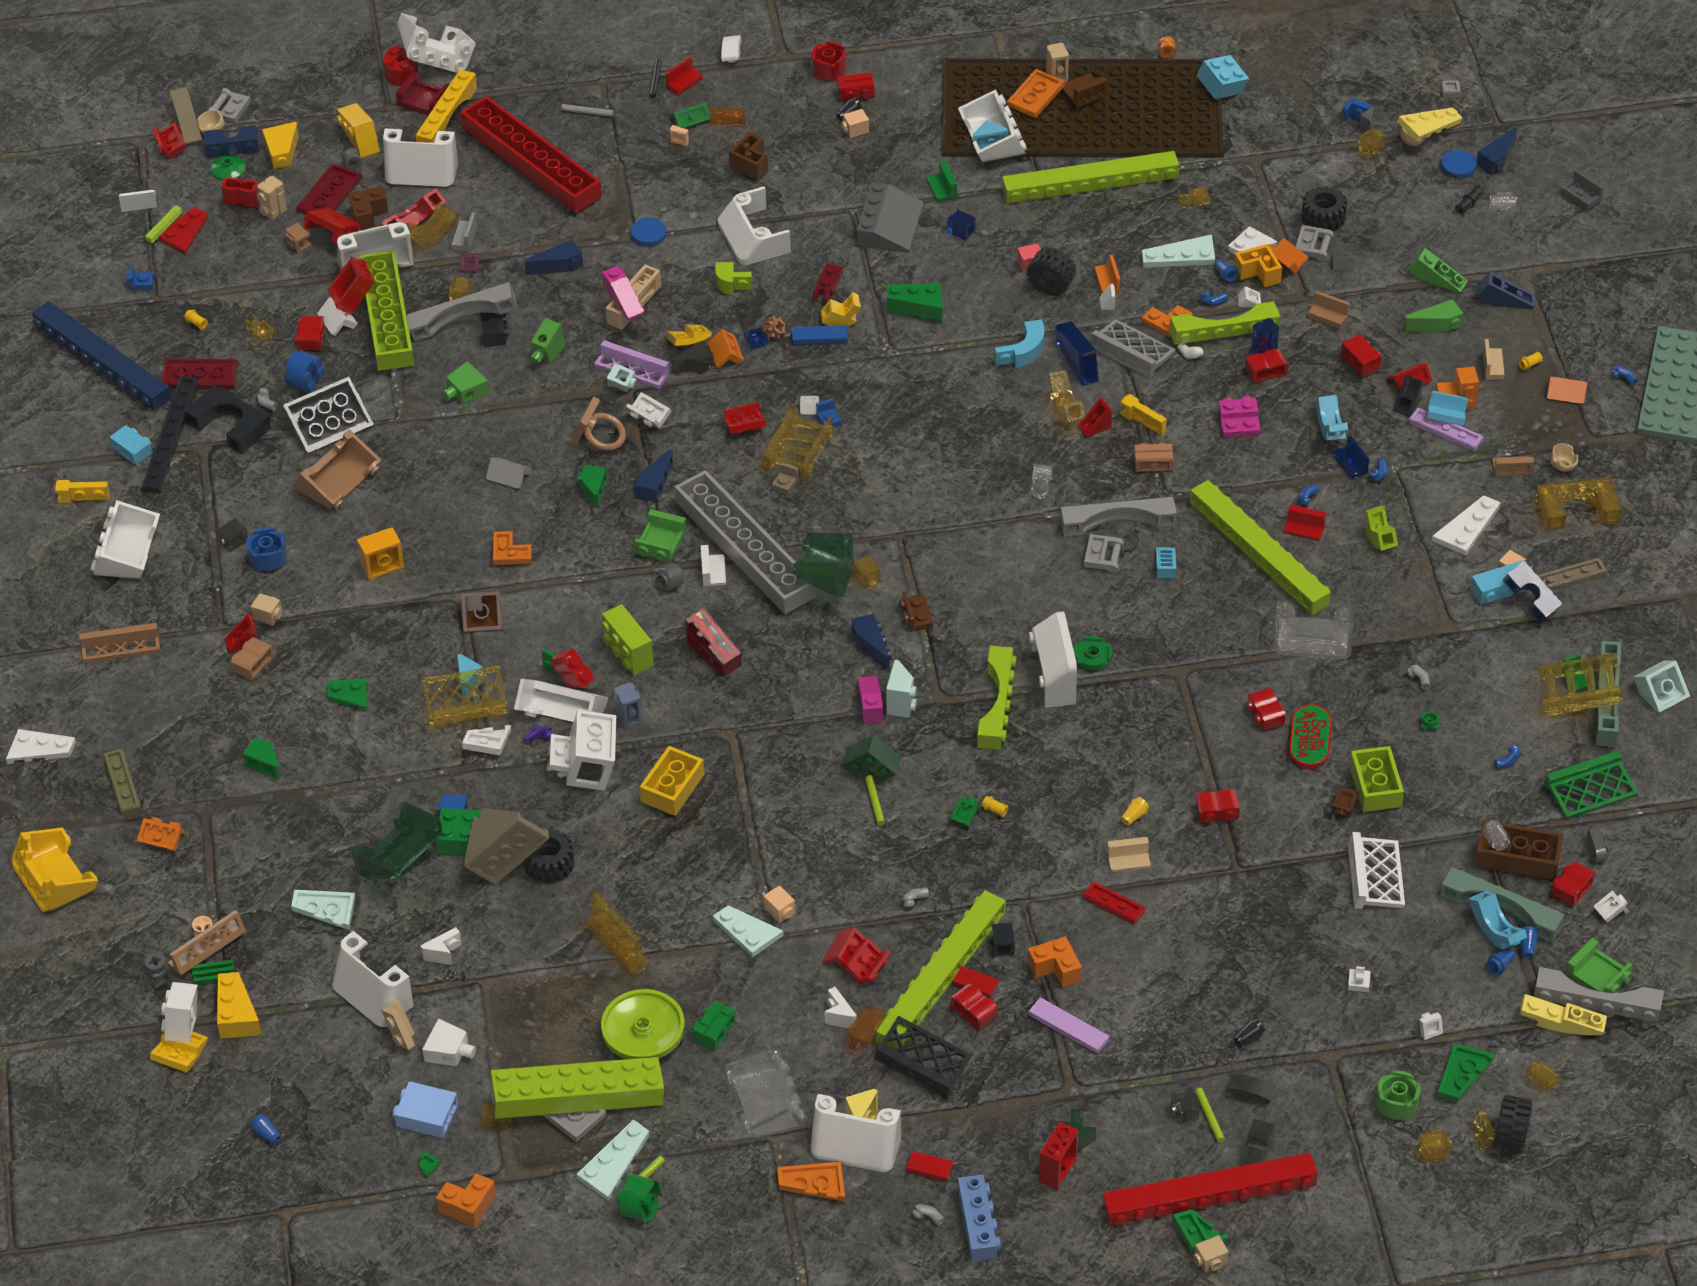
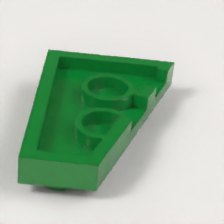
[1437,1043,1495,1102]

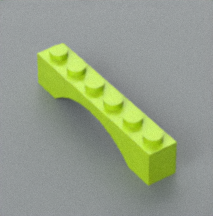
[1168,301,1281,345]
[977,646,1017,750]

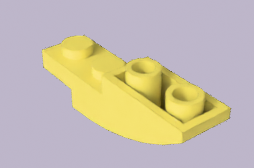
[1519,994,1607,1035]

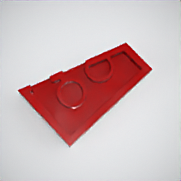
[159,206,208,255]

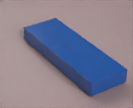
[792,325,847,345]

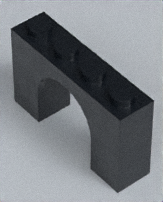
[184,385,271,454]

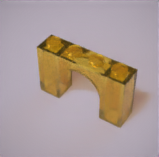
[1535,477,1622,531]

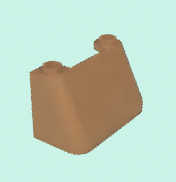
[293,429,381,510]

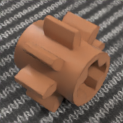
[763,316,786,339]

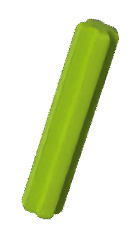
[145,205,182,243]

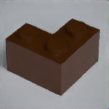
[729,132,768,181]
[348,186,388,231]

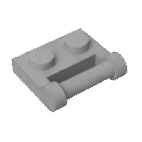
[207,88,251,124]
[1296,225,1333,262]
[1084,534,1124,573]

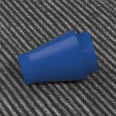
[1214,259,1238,282]
[1520,926,1539,959]
[1486,948,1515,975]
[251,1114,282,1145]

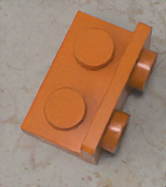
[137,817,186,852]

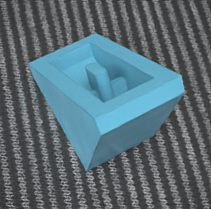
[973,120,1008,150]
[457,654,484,696]

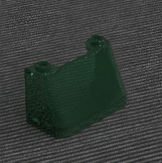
[793,533,854,597]
[351,801,442,879]

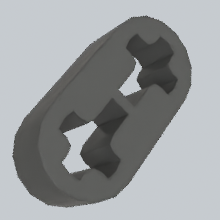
[1587,828,1607,863]

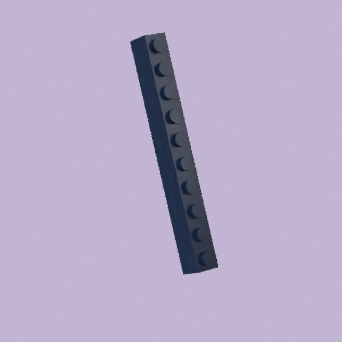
[32,301,171,411]

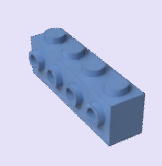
[958,1175,1001,1262]

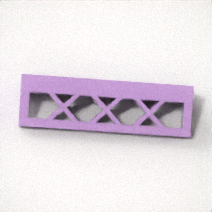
[594,340,670,389]

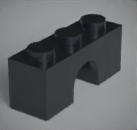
[480,312,509,347]

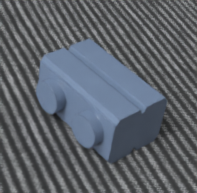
[614,682,642,729]

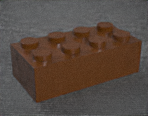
[1475,820,1563,880]

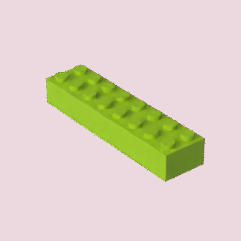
[359,250,414,371]
[490,1057,664,1119]

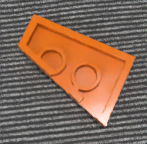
[777,1162,845,1202]

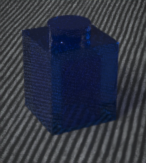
[947,210,976,241]

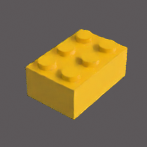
[639,746,705,816]

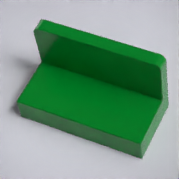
[669,102,711,128]
[926,161,957,201]

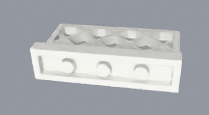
[1348,832,1405,909]

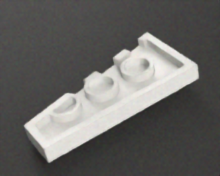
[1432,496,1501,556]

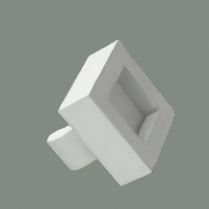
[1348,966,1370,992]
[1419,1012,1443,1040]

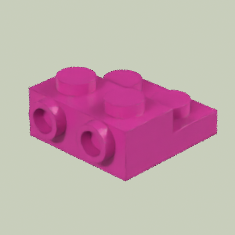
[1218,396,1261,438]

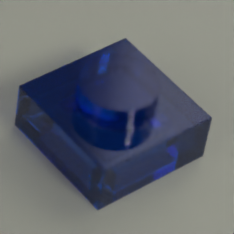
[744,327,768,349]

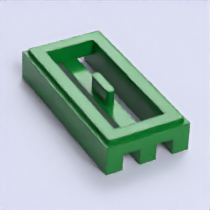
[192,960,234,985]

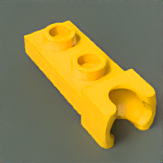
[1119,394,1167,436]
[55,480,110,504]

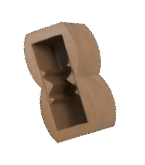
[231,637,274,680]

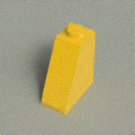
[262,122,299,169]

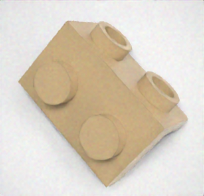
[381,1000,415,1050]

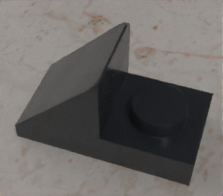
[1393,375,1425,416]

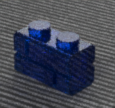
[1249,318,1279,355]

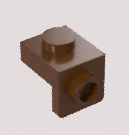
[1331,786,1359,817]

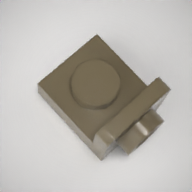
[772,462,799,495]

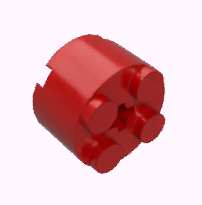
[812,41,846,82]
[383,46,419,86]

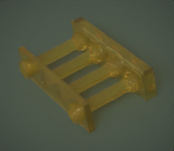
[763,406,834,481]
[1538,653,1624,716]

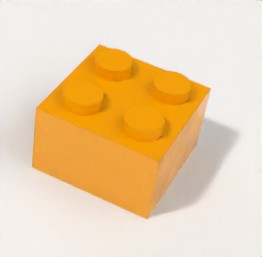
[357,527,404,580]

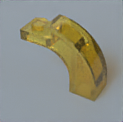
[406,204,460,246]
[1047,370,1086,424]

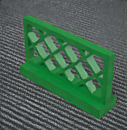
[1544,751,1638,820]

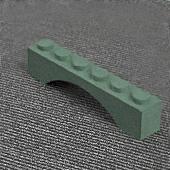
[1596,641,1621,747]
[1440,867,1565,944]

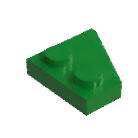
[327,678,367,712]
[1172,1210,1229,1253]

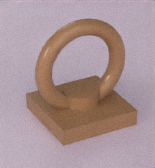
[570,397,626,451]

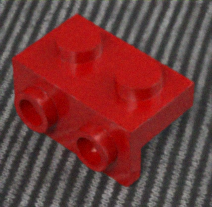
[153,122,187,159]
[723,402,766,434]
[843,937,891,985]

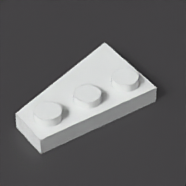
[6,729,76,764]

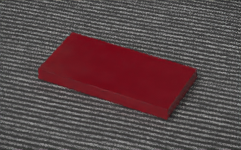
[296,164,363,215]
[161,358,239,390]

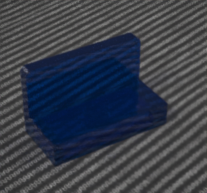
[1333,435,1369,480]

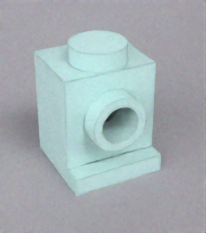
[607,363,637,392]

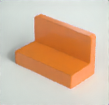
[1268,238,1309,275]
[1094,254,1120,295]
[708,329,744,368]
[1547,376,1588,404]

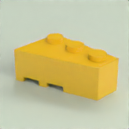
[217,972,262,1039]

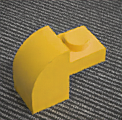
[821,292,860,327]

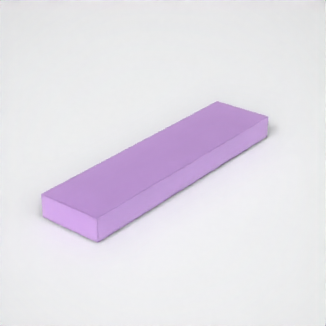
[1409,408,1484,452]
[1029,997,1110,1054]

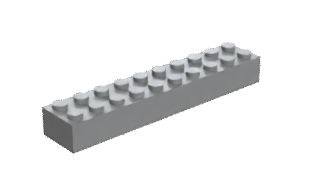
[674,470,816,614]

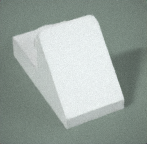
[421,927,462,965]
[824,987,857,1029]

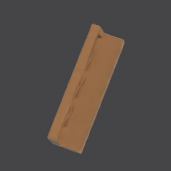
[79,623,161,664]
[168,910,246,975]

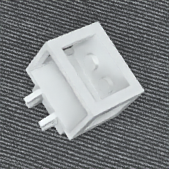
[547,710,616,791]

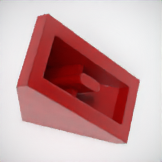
[1078,397,1112,437]
[225,614,257,653]

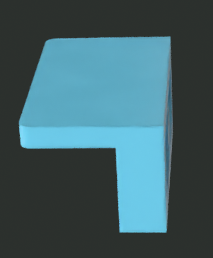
[1427,391,1468,426]

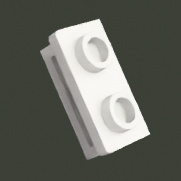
[626,392,672,429]

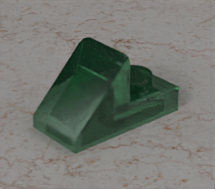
[1071,1109,1096,1153]

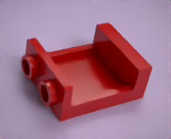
[303,208,361,244]

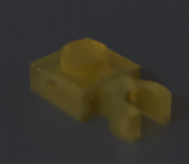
[1177,187,1211,208]
[245,315,276,343]
[1473,1110,1496,1150]

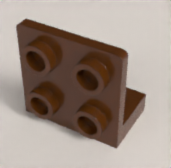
[1061,74,1108,107]

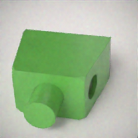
[530,318,566,364]
[442,361,489,404]

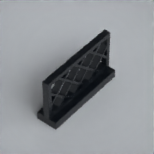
[874,1016,972,1099]

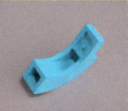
[995,319,1044,368]
[1315,395,1348,440]
[1468,891,1527,950]

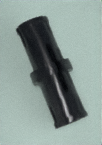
[1455,186,1484,215]

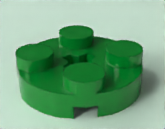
[1073,636,1112,670]

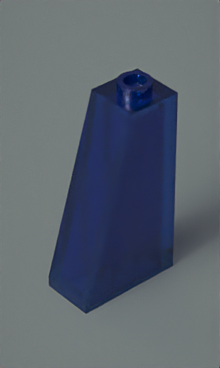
[1055,321,1099,386]

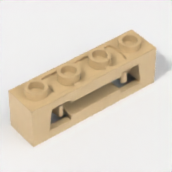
[605,264,661,330]

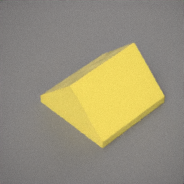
[846,1089,878,1120]

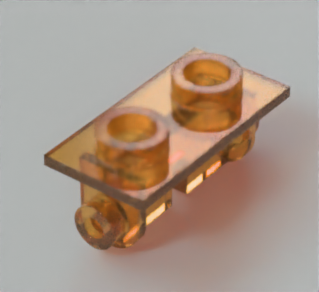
[710,107,746,125]

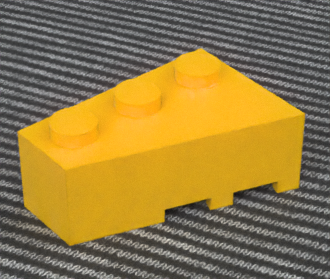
[336,103,380,158]

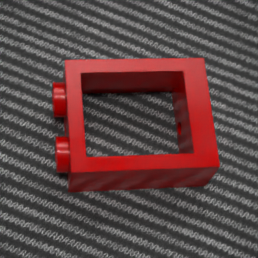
[328,256,375,315]
[1039,1122,1079,1190]

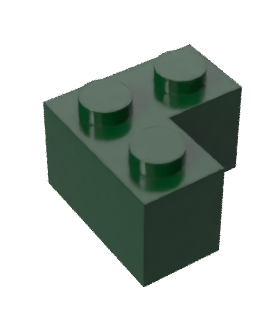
[841,734,901,781]

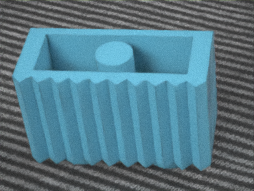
[109,425,152,465]

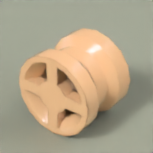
[192,916,213,937]

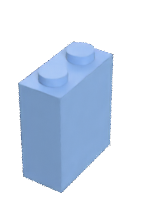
[393,1081,458,1138]

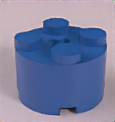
[284,350,325,393]
[246,528,287,572]

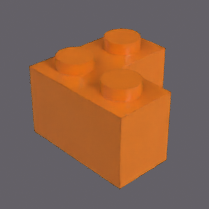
[1435,366,1479,409]
[1027,936,1082,988]
[436,1173,496,1228]

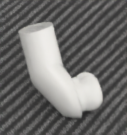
[1177,343,1203,360]

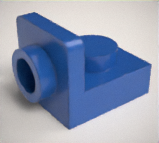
[1342,98,1371,121]
[126,266,154,291]
[816,398,842,431]

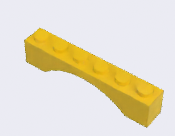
[416,69,477,143]

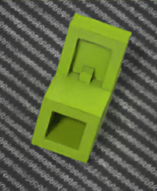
[715,262,752,295]
[1364,505,1398,551]

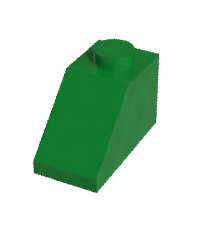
[578,465,607,508]
[243,737,281,779]

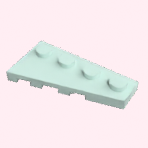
[1142,235,1215,268]
[576,1120,650,1201]

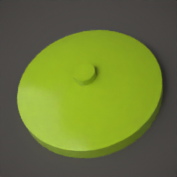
[601,989,685,1059]

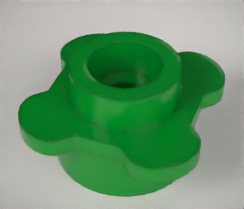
[1420,711,1440,730]

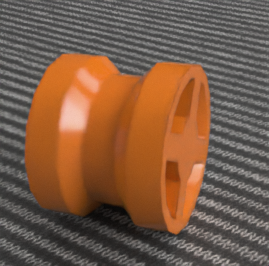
[1158,36,1176,58]

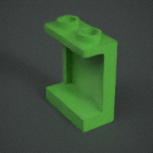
[634,509,687,563]
[1566,938,1633,993]

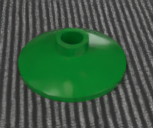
[211,155,246,180]

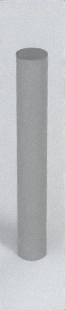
[562,104,614,117]

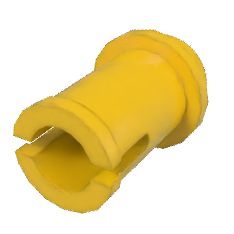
[184,310,208,330]
[1518,352,1543,371]
[982,796,1009,817]

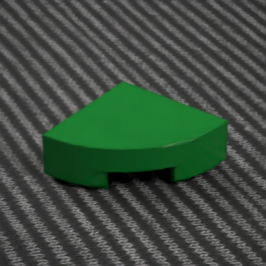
[419,1151,441,1179]

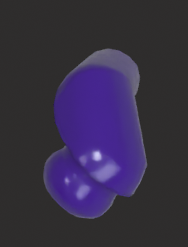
[524,725,554,743]

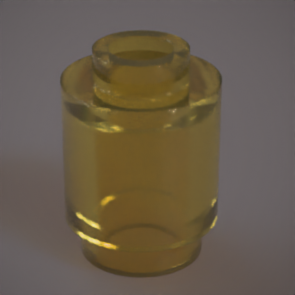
[1528,1060,1561,1090]

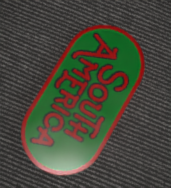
[1289,704,1332,769]

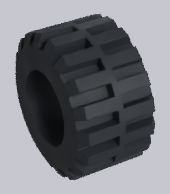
[1301,186,1347,232]
[1026,247,1076,296]
[524,829,574,884]
[1494,1095,1533,1152]

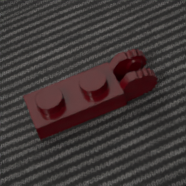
[812,264,843,304]

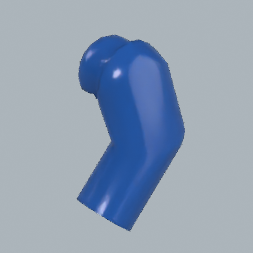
[1200,291,1228,306]
[1611,366,1638,386]
[1369,459,1388,481]
[1298,484,1319,505]
[1494,745,1521,769]

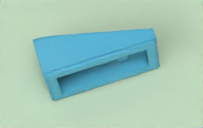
[1156,547,1176,578]

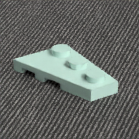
[291,890,355,930]
[713,905,784,957]

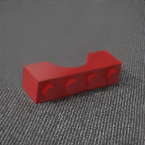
[379,188,446,230]

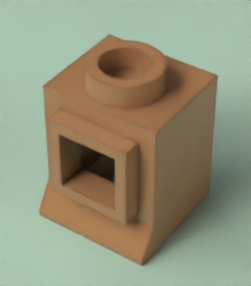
[285,223,312,255]

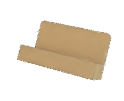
[1483,339,1504,380]
[1107,837,1151,873]

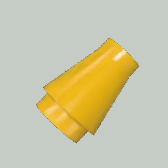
[1120,797,1149,826]

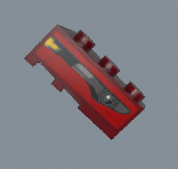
[685,608,742,677]

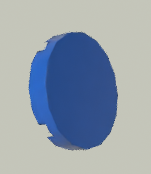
[1441,150,1477,179]
[631,218,667,247]

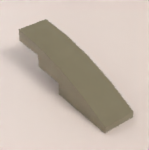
[170,87,202,146]

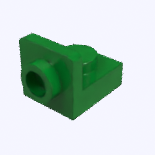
[950,797,981,827]

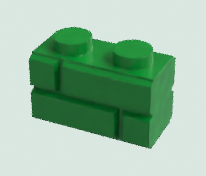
[692,1001,736,1051]

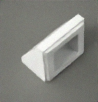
[1100,284,1116,310]
[1238,286,1261,307]
[800,396,819,414]

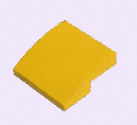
[666,324,712,346]
[150,1032,208,1073]

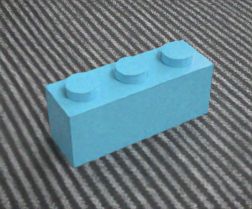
[1470,560,1528,605]

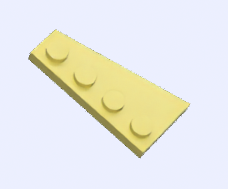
[1397,108,1462,142]

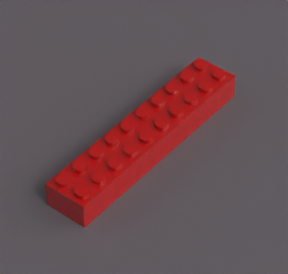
[460,96,602,214]

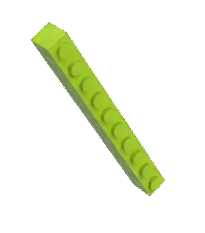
[1002,151,1179,203]
[1190,480,1331,615]
[874,890,1006,1049]

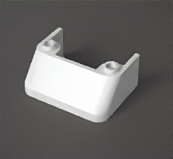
[718,187,791,265]
[1029,611,1077,708]
[514,679,608,722]

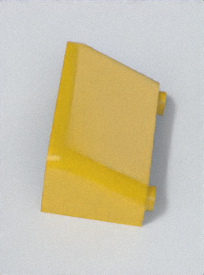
[12,828,98,912]

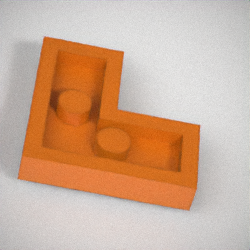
[1142,305,1193,338]
[493,531,532,565]

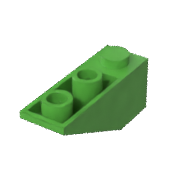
[1408,248,1468,293]

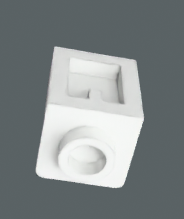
[1594,891,1629,923]

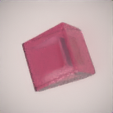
[460,253,480,272]

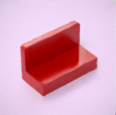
[666,57,703,96]
[1387,363,1433,393]
[1284,504,1327,541]
[823,927,865,972]

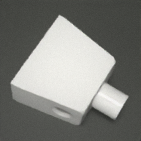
[422,1019,476,1066]

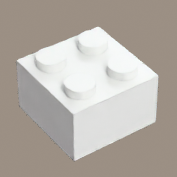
[161,982,197,1043]

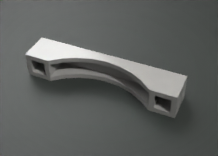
[407,282,517,342]
[1060,497,1177,537]
[1534,967,1664,1023]

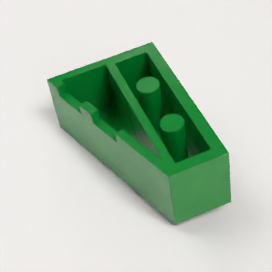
[886,283,942,324]

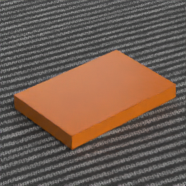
[1007,69,1065,118]

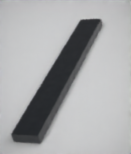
[141,376,199,493]

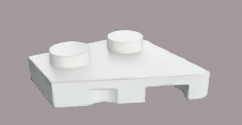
[1228,226,1277,254]
[462,725,511,755]

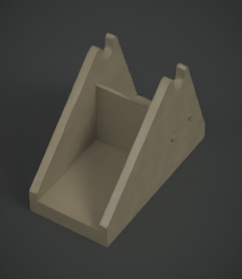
[464,808,549,885]

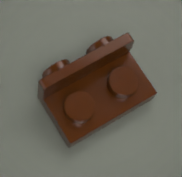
[899,591,933,632]

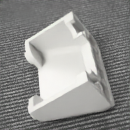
[811,1094,901,1172]

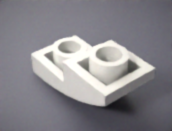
[722,35,742,63]

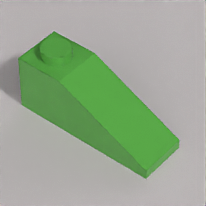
[1403,299,1464,332]

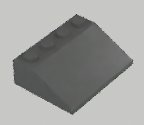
[857,182,924,253]
[281,377,374,454]

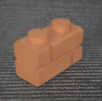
[1134,443,1173,472]

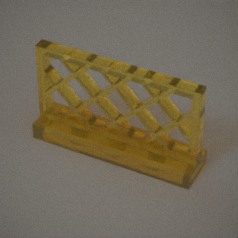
[422,666,508,727]
[586,889,650,977]

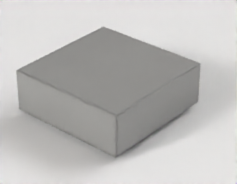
[1441,81,1461,97]

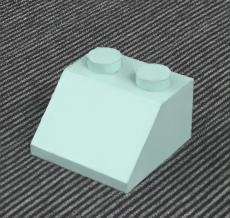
[886,660,917,718]
[1633,660,1690,713]

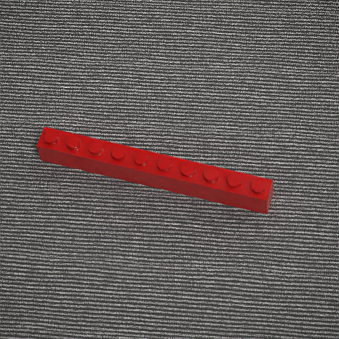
[1102,1153,1318,1226]

